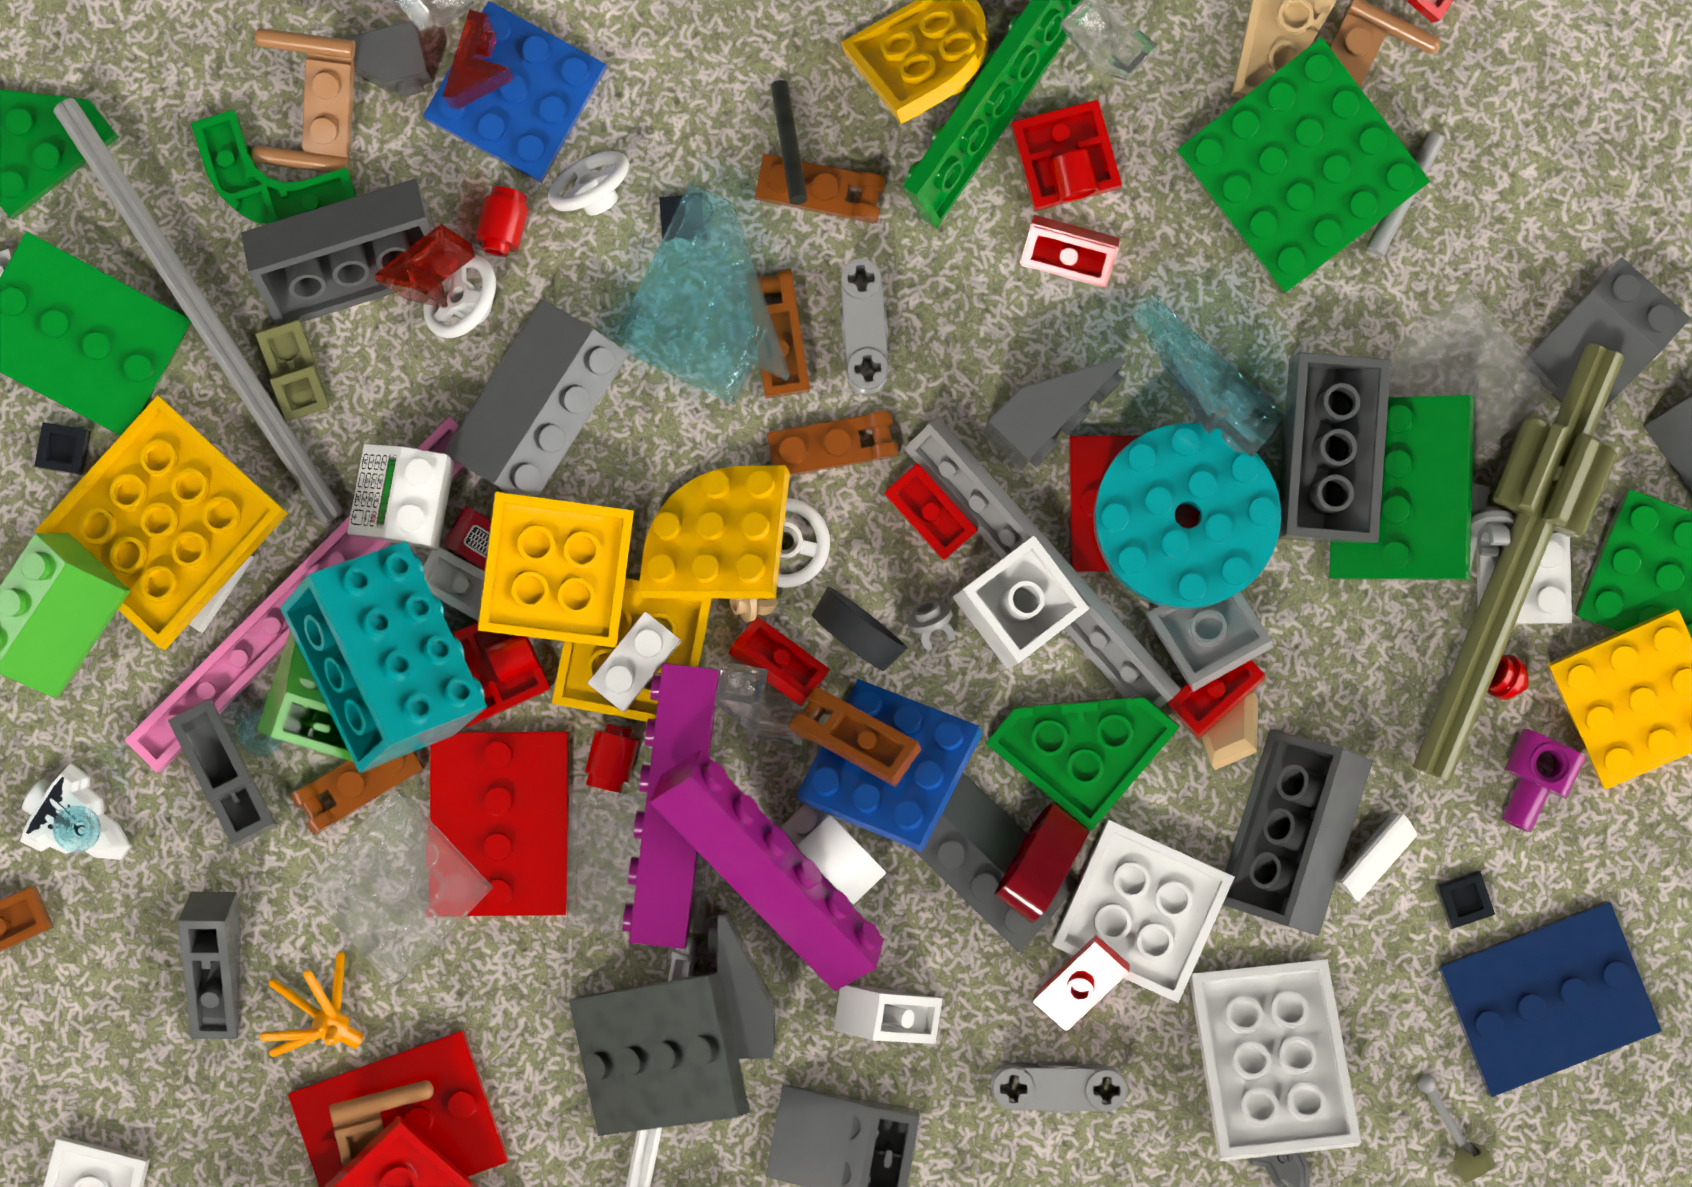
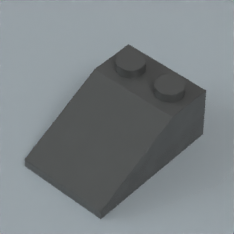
[1519,257,1691,408]

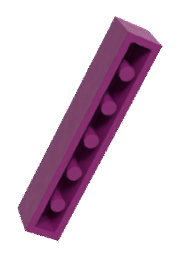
[622,663,720,949]
[650,749,884,992]

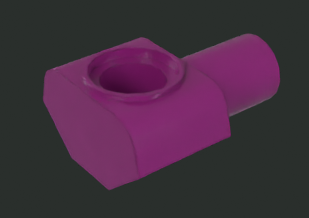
[1501,728,1586,833]

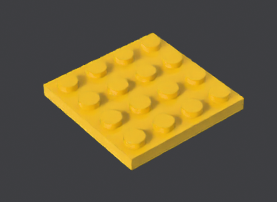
[35,395,289,650]

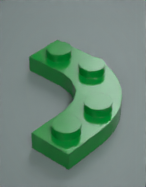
[191,109,357,226]

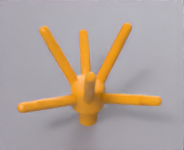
[259,952,364,1057]

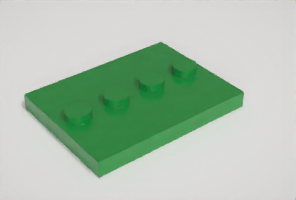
[0,231,192,436]
[1329,395,1474,581]

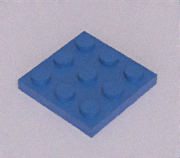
[423,0,607,183]
[796,679,982,852]

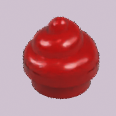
[1488,654,1529,700]

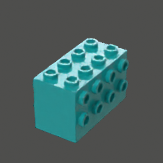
[280,541,487,773]

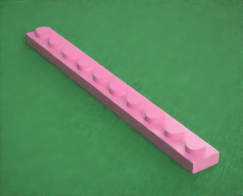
[124,416,466,773]

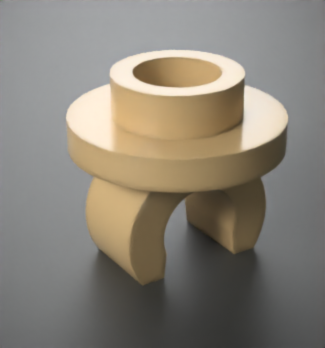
[729,598,778,622]

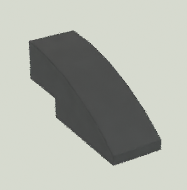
[168,699,278,848]

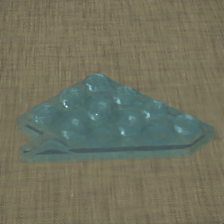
[613,182,790,405]
[1132,294,1285,458]

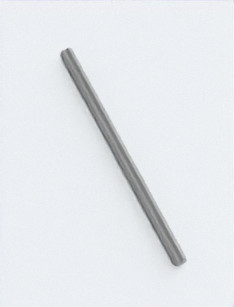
[54,98,344,524]

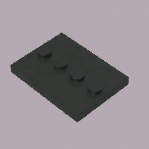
[569,972,751,1136]

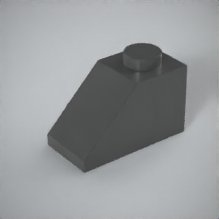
[341,20,433,97]

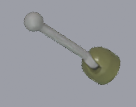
[1417,1074,1496,1182]

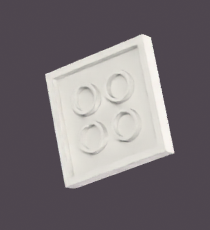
[1051,819,1235,1003]

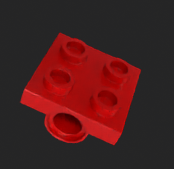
[1010,99,1122,212]
[452,622,552,727]

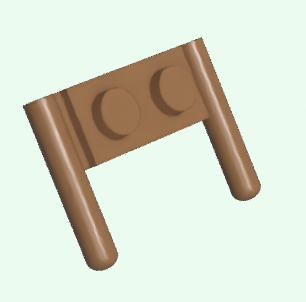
[1330,0,1441,87]
[250,28,356,172]
[329,1080,434,1168]

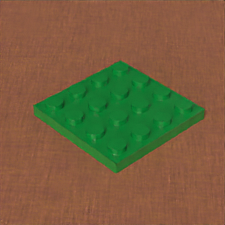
[1175,37,1431,293]

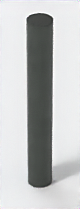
[771,80,807,205]

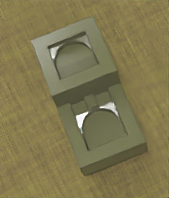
[255,317,330,422]

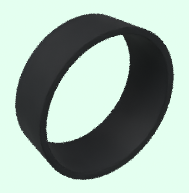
[812,586,908,671]

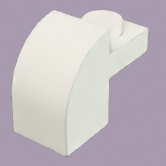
[780,804,886,905]

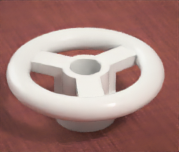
[548,151,629,215]
[423,254,496,338]
[777,498,830,588]

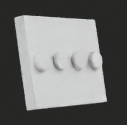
[1189,959,1362,1161]

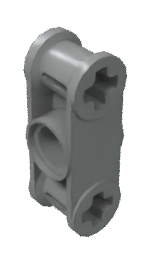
[840,258,888,395]
[990,1061,1128,1113]

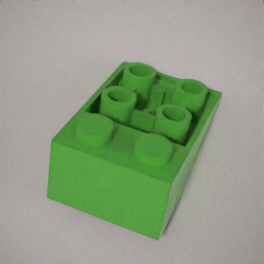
[257,630,354,762]

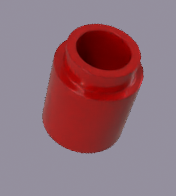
[475,186,529,257]
[584,723,639,793]

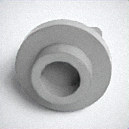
[1471,506,1514,556]
[907,600,955,651]

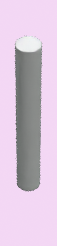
[1367,131,1445,257]

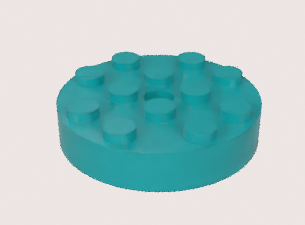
[1093,423,1281,609]

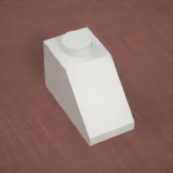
[833,985,943,1044]

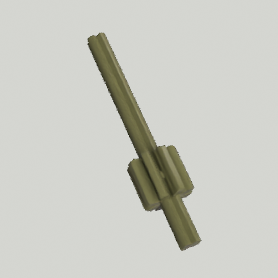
[1412,343,1625,782]

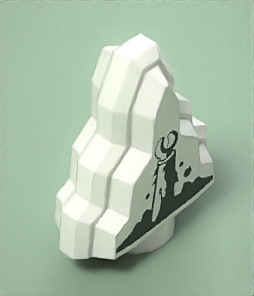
[20,763,132,860]

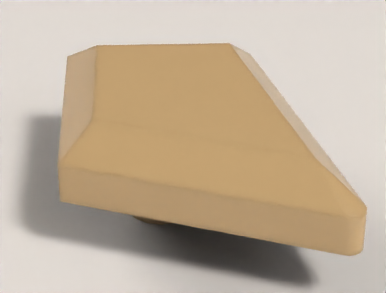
[1201,691,1258,770]

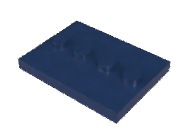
[1438,901,1662,1097]

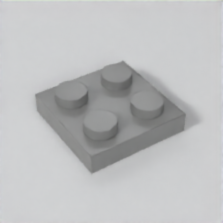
[1146,592,1273,692]

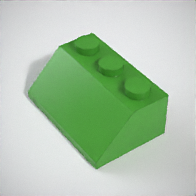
[0,533,131,698]

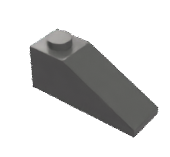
[178,891,241,1039]

